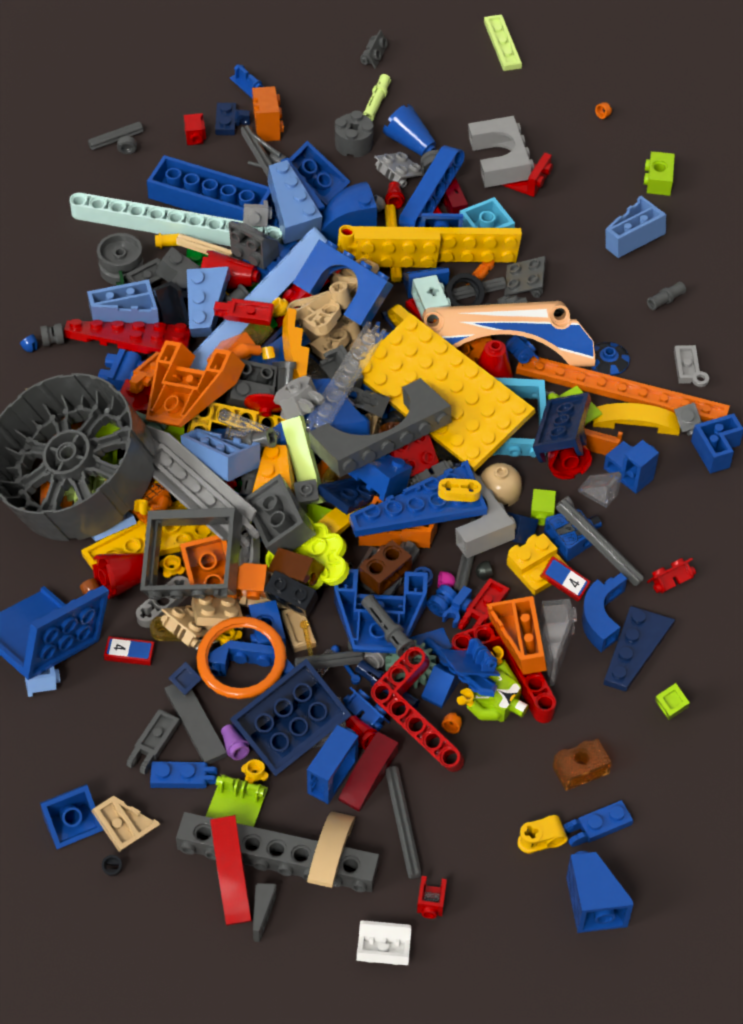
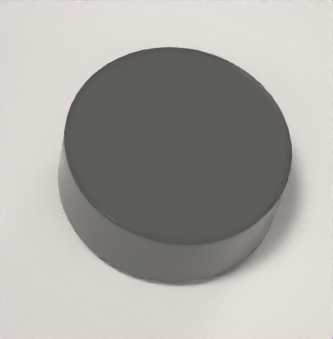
[117,136,137,154]

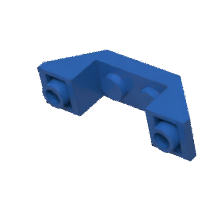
[208,640,295,680]

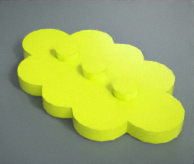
[265,517,349,590]

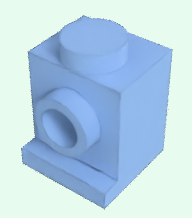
[25,666,60,697]

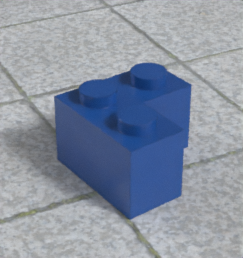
[691,413,743,474]
[604,440,659,494]

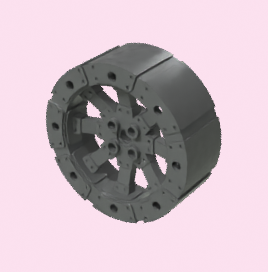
[0,373,155,541]

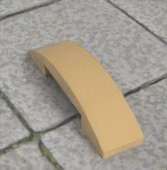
[307,811,355,888]

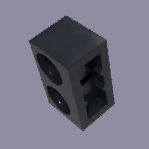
[264,570,318,618]

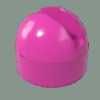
[437,571,455,588]

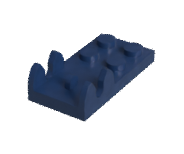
[533,392,591,463]

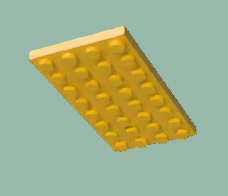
[356,314,536,472]

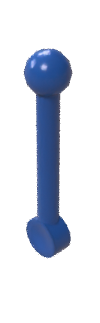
[331,645,360,685]

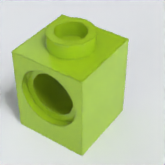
[531,489,556,526]
[655,683,690,720]

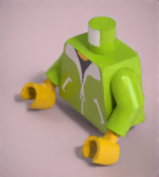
[457,646,529,722]

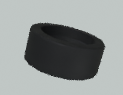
[444,273,485,306]

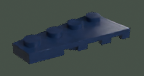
[318,478,380,515]
[603,606,675,692]

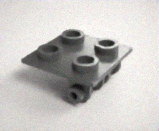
[504,256,546,298]

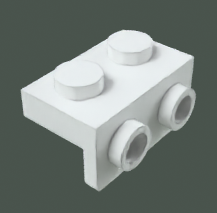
[356,920,411,965]

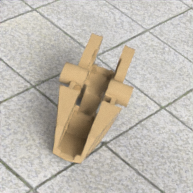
[287,258,379,360]

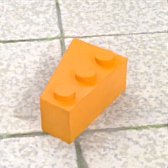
[252,445,296,497]

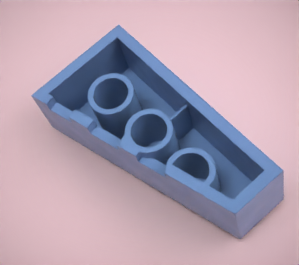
[268,160,322,244]

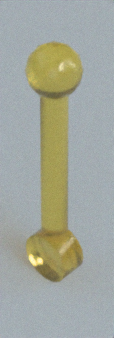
[300,620,313,656]

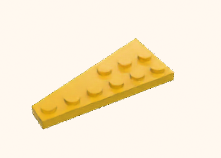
[81,500,216,570]

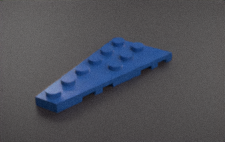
[349,460,488,537]

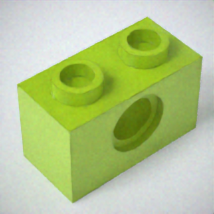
[644,151,675,196]

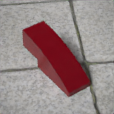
[339,732,399,812]

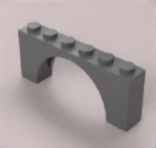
[309,378,452,477]

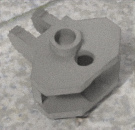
[273,375,325,420]

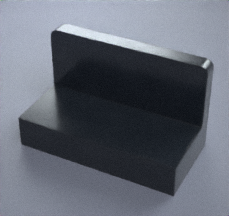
[153,281,189,327]

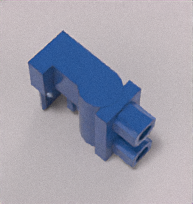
[98,349,146,391]

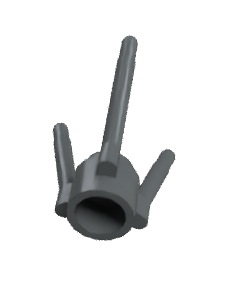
[247,134,288,168]

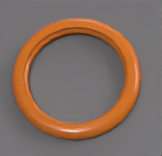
[196,616,287,699]

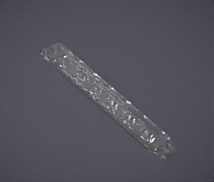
[306,321,387,433]

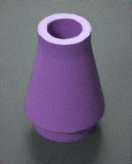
[221,724,249,760]

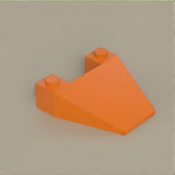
[146,340,245,428]

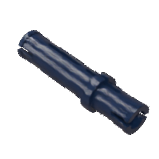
[355,660,420,709]

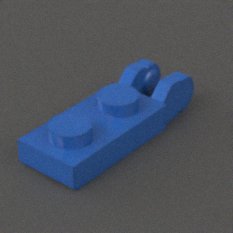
[563,800,633,847]

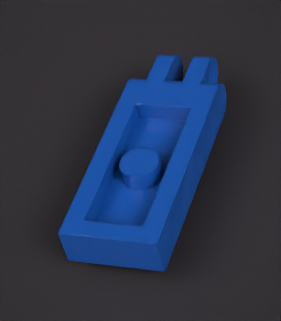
[150,761,218,789]

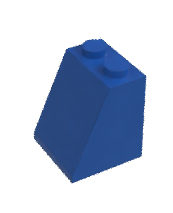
[566,851,633,933]

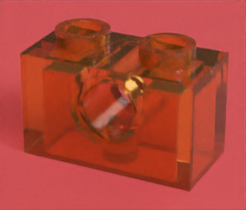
[553,739,611,791]

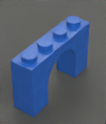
[293,240,393,329]

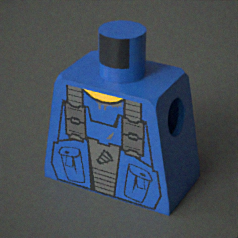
[544,509,602,562]

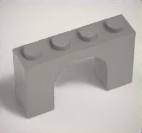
[468,116,534,188]
[455,471,517,558]

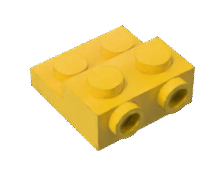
[507,533,568,596]

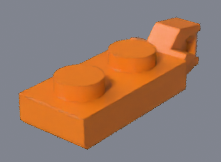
[129,351,160,394]

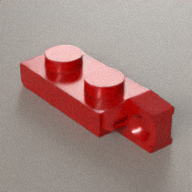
[213,298,275,326]

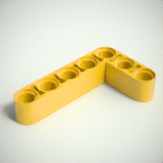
[187,402,286,433]

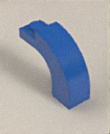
[582,573,627,652]

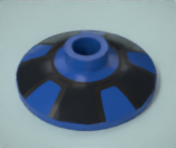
[591,342,630,376]

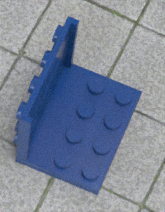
[0,585,109,680]

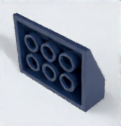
[230,659,352,777]

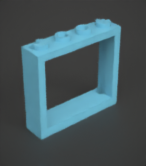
[492,377,546,458]

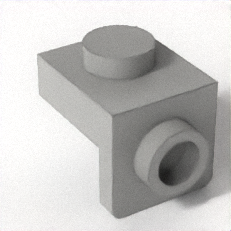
[243,200,272,227]

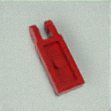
[458,578,510,630]

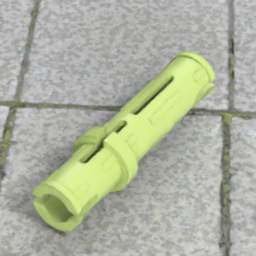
[363,74,391,121]

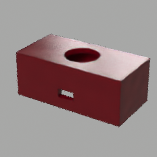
[442,177,468,214]

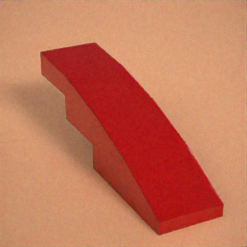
[210,815,252,926]

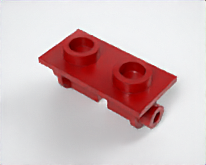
[647,558,696,593]

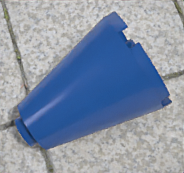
[383,104,436,156]

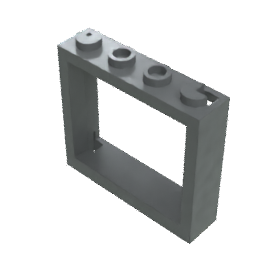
[140,508,243,600]

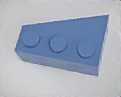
[87,279,159,324]

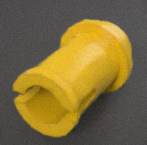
[155,233,179,249]

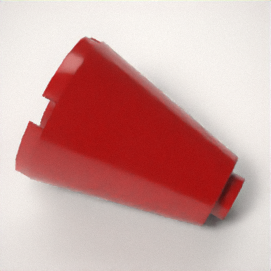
[201,250,260,290]
[477,340,513,378]
[547,445,592,480]
[92,553,159,599]

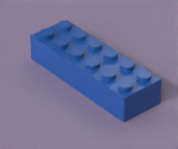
[147,155,273,221]

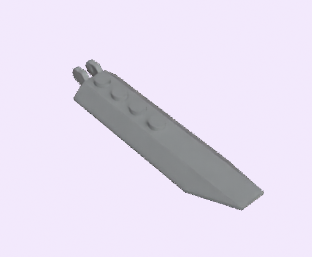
[147,425,260,549]

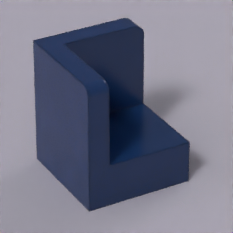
[507,512,538,544]
[168,662,203,696]

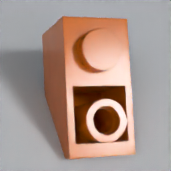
[218,563,270,600]

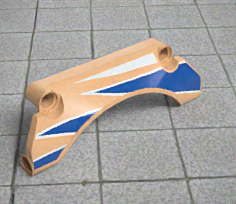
[422,301,595,367]

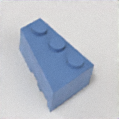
[605,196,666,258]
[187,266,231,338]
[181,429,260,481]

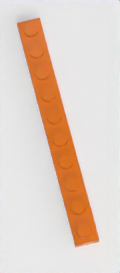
[516,356,730,422]

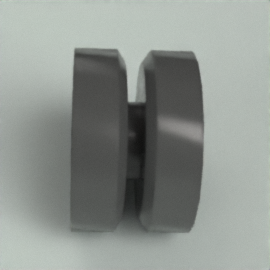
[97,233,144,285]

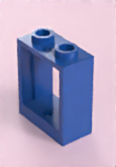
[307,725,359,804]

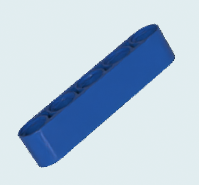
[399,145,465,227]

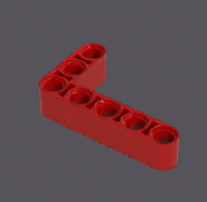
[451,622,556,723]
[371,646,465,772]

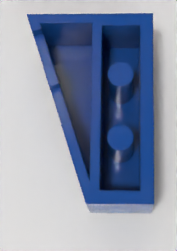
[348,454,413,502]

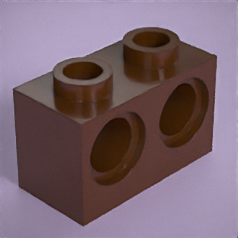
[360,540,412,595]

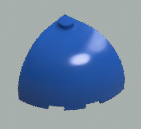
[320,181,377,245]

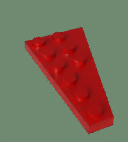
[64,319,192,354]

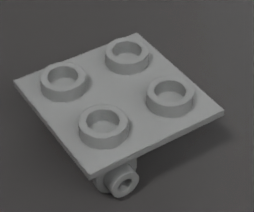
[374,152,423,188]

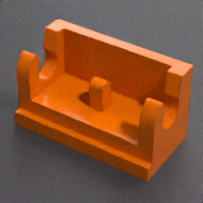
[583,423,623,455]

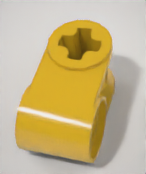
[517,815,568,854]

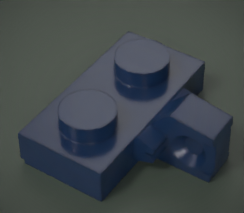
[215,103,250,135]

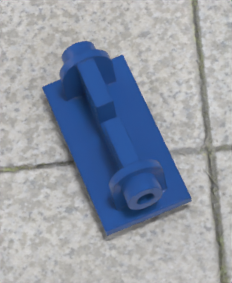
[230,64,264,99]
[505,335,539,364]
[343,687,390,732]

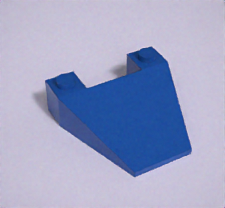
[334,569,428,654]

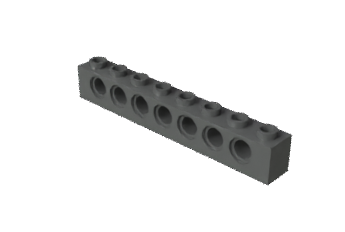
[176,812,379,892]

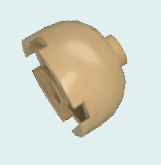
[481,463,522,506]

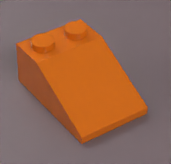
[179,535,241,601]

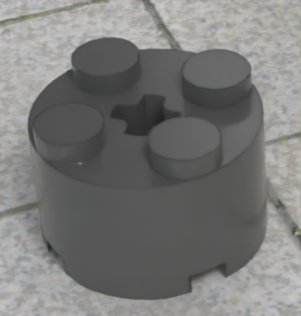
[335,110,374,157]

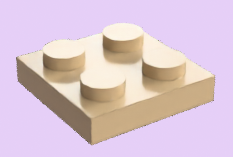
[191,596,243,629]

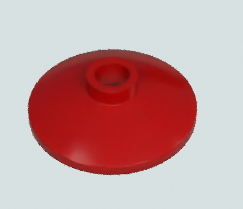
[244,394,282,417]

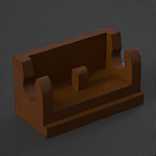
[268,547,325,586]

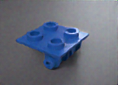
[439,638,500,678]

